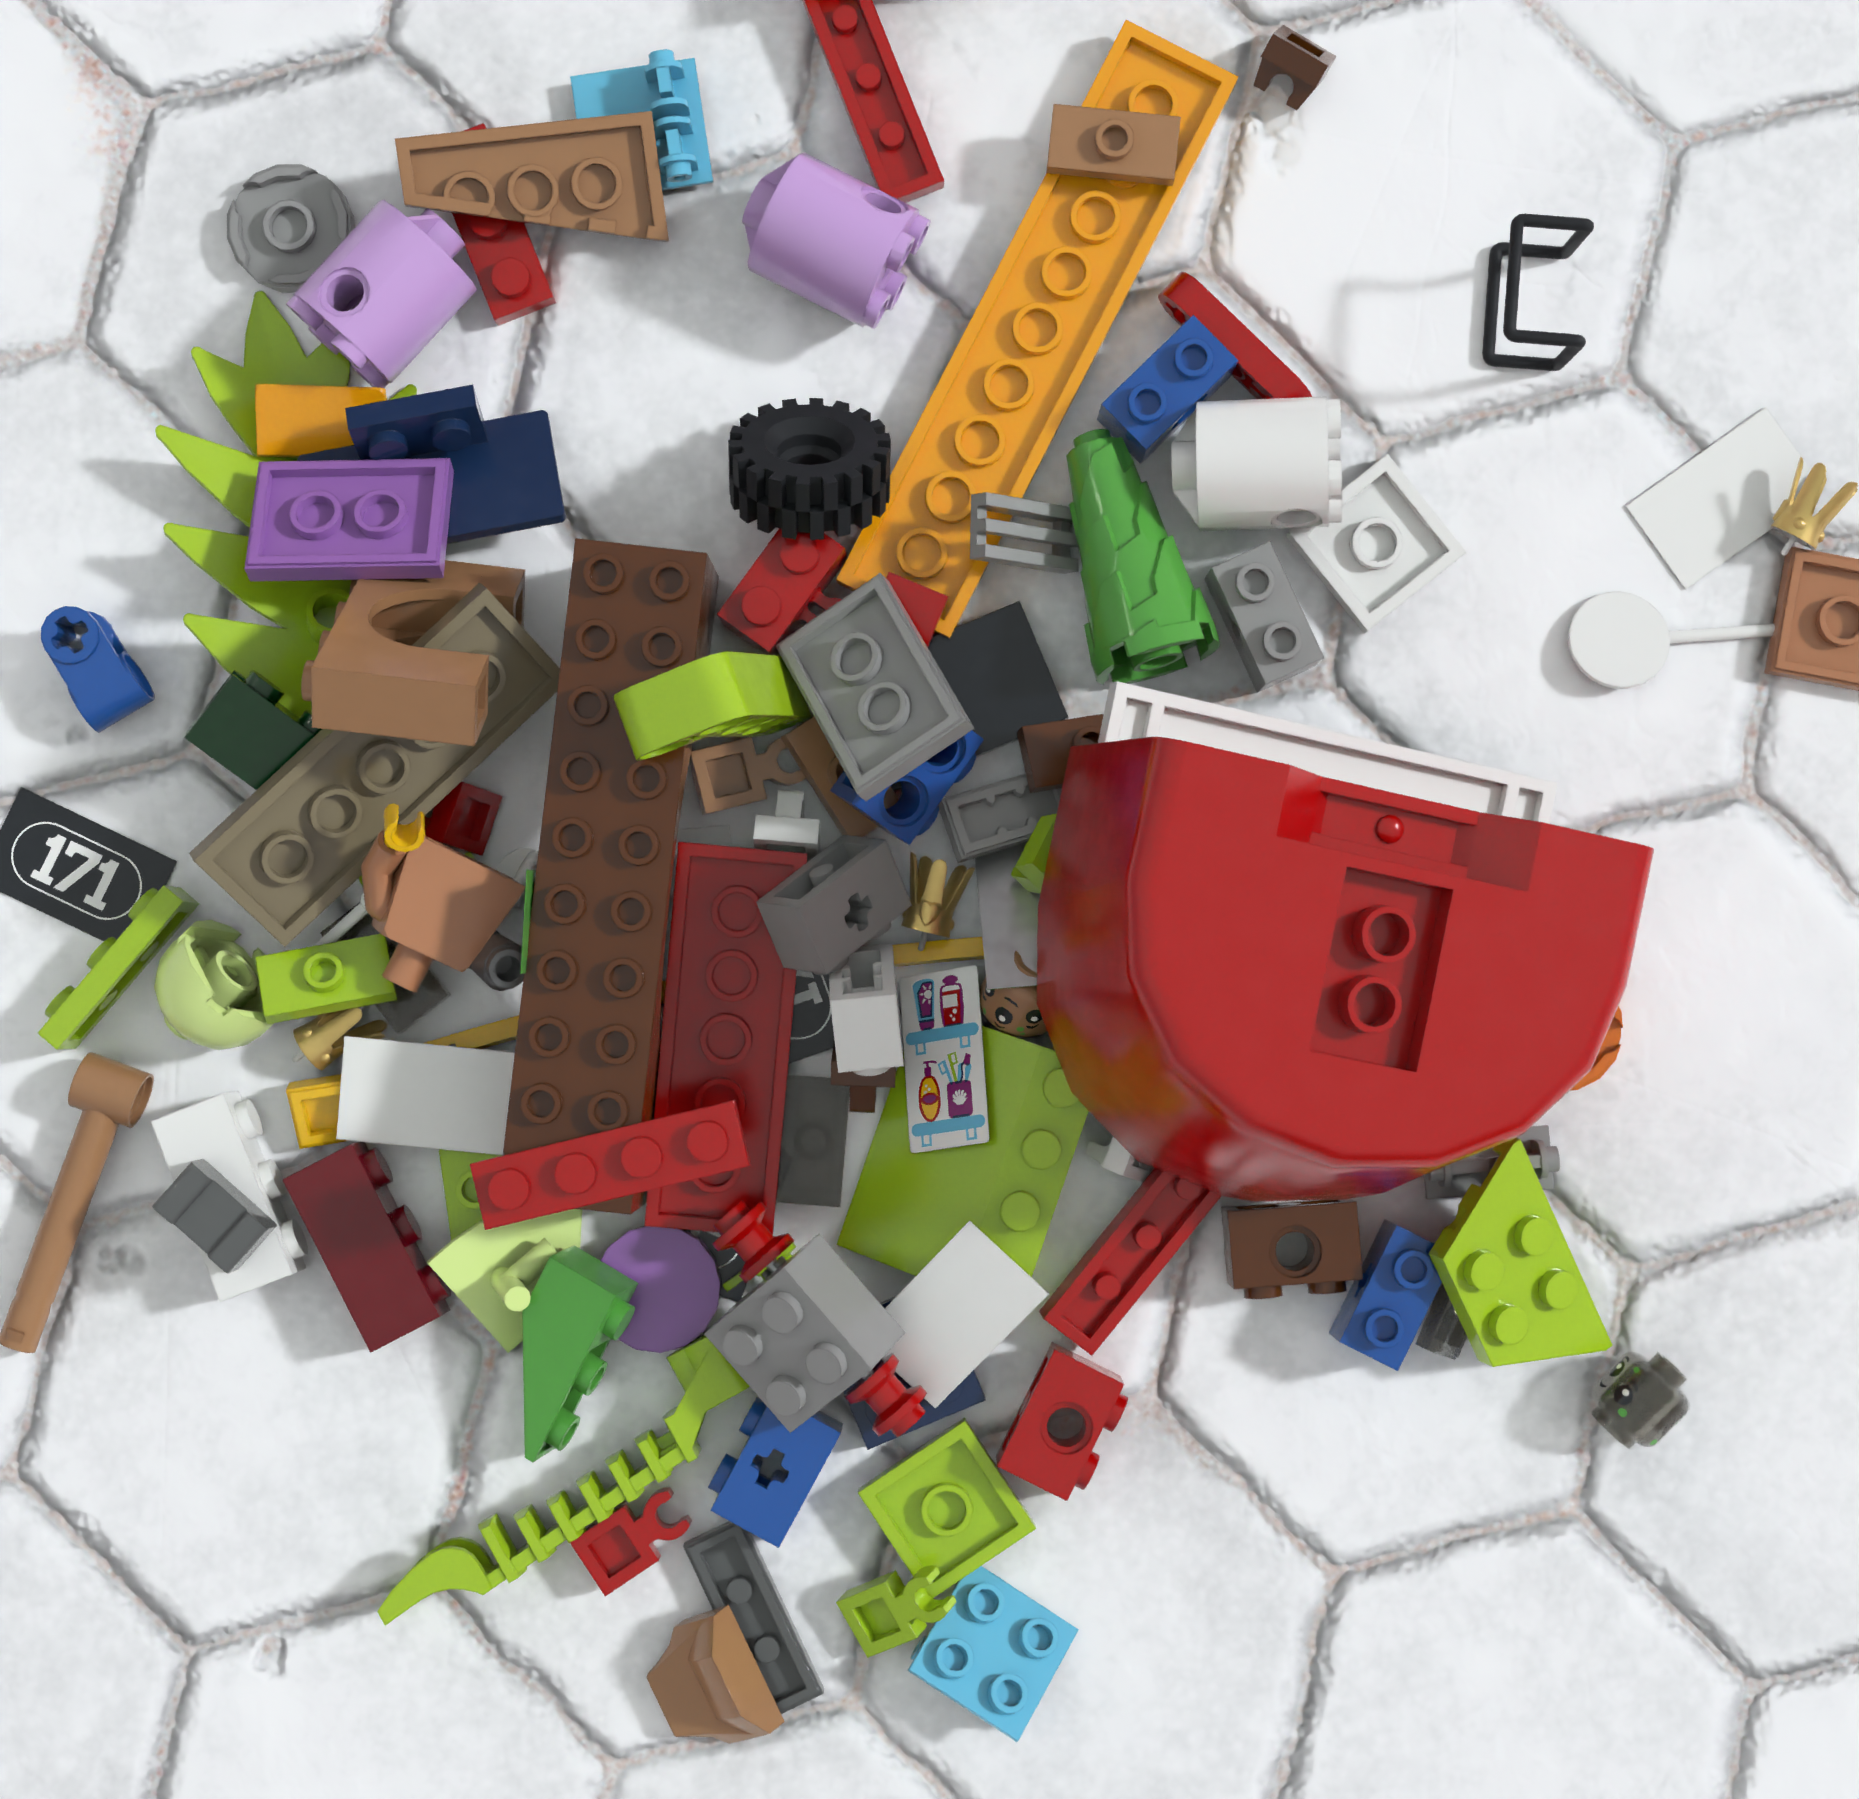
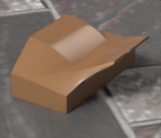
[646,1605,785,1744]

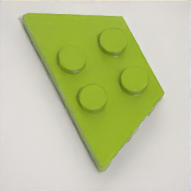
[1429,1138,1613,1367]

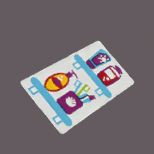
[899,965,990,1153]

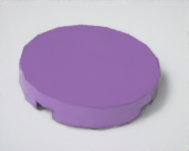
[600,1226,722,1353]

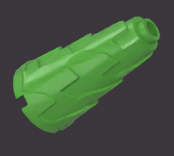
[1066,429,1220,685]

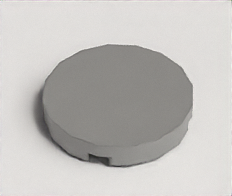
[227,164,355,293]

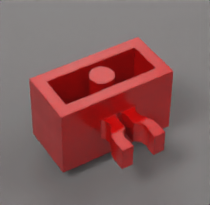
[717,529,847,655]

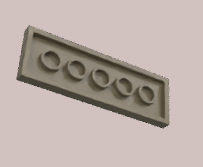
[189,583,560,947]

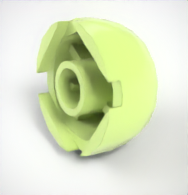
[154,920,274,1050]

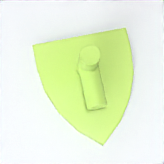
[427,1209,582,1353]

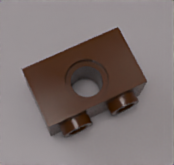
[1221,1199,1363,1299]

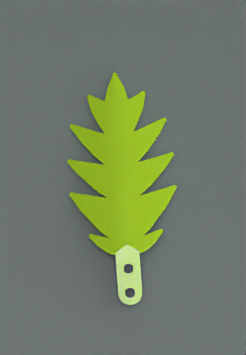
[155,291,417,887]

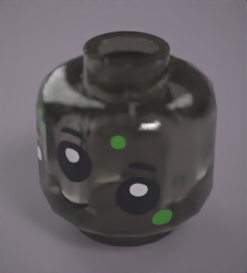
[1591,1352,1690,1449]

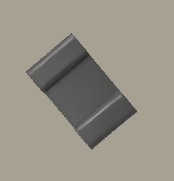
[152,1159,277,1274]

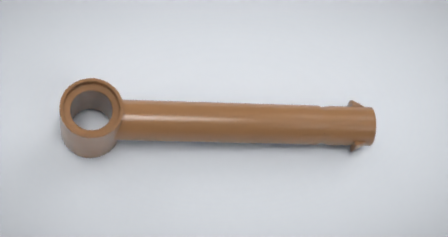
[0,1052,154,1353]

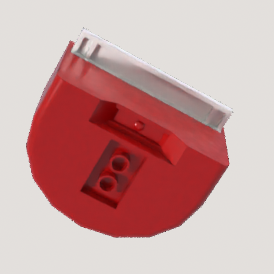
[1037,681,1654,1201]

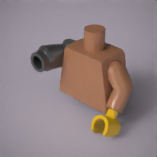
[361,804,525,993]

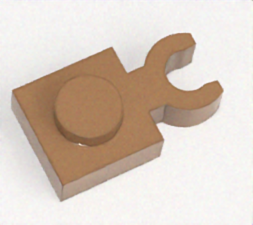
[689,737,806,815]

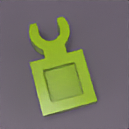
[836,1565,957,1658]

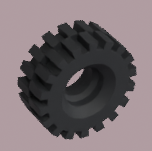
[728,398,891,540]

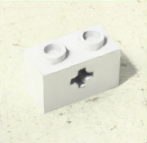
[829,943,904,1076]

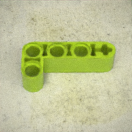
[613,651,812,761]

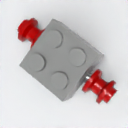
[704,1200,927,1437]

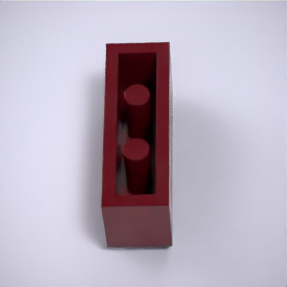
[282,1142,451,1353]

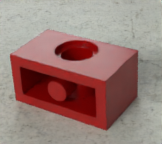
[996,1342,1128,1501]

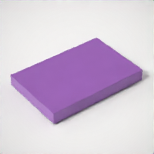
[244,458,454,581]

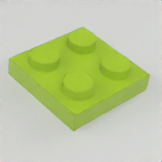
[858,1417,1036,1598]

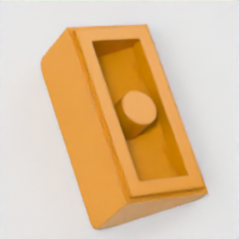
[255,384,387,458]

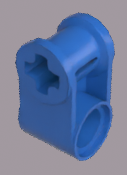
[41,606,155,733]

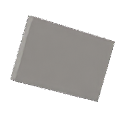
[775,573,974,801]

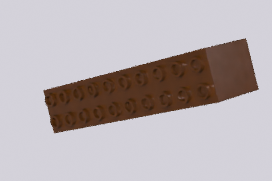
[503,538,719,1215]

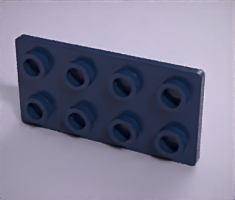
[297,384,566,544]

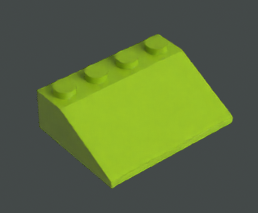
[836,1026,1089,1277]

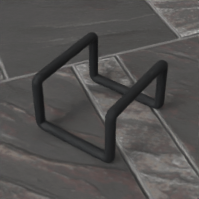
[1482,213,1594,371]

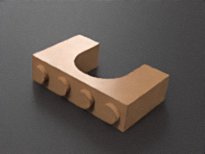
[301,560,526,746]

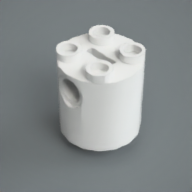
[1171,396,1342,531]

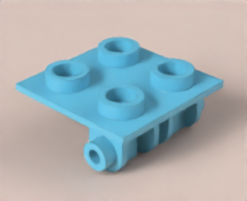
[570,49,713,190]
[907,1566,1079,1742]

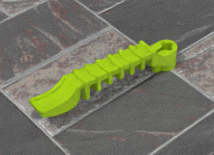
[377,1334,750,1626]

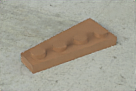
[395,111,669,242]

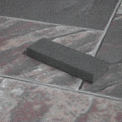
[683,1521,824,1714]

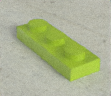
[38,885,199,1050]

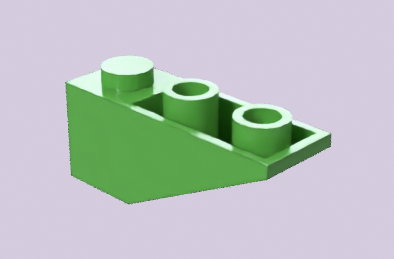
[522,1245,639,1463]

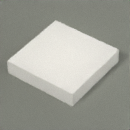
[1286,454,1467,634]

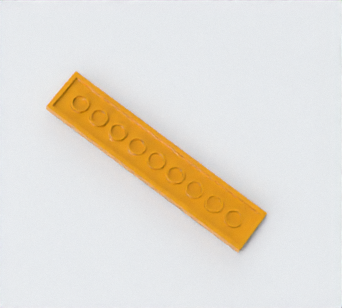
[836,20,1238,639]

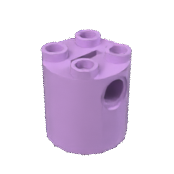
[742,152,931,329]
[286,200,477,388]

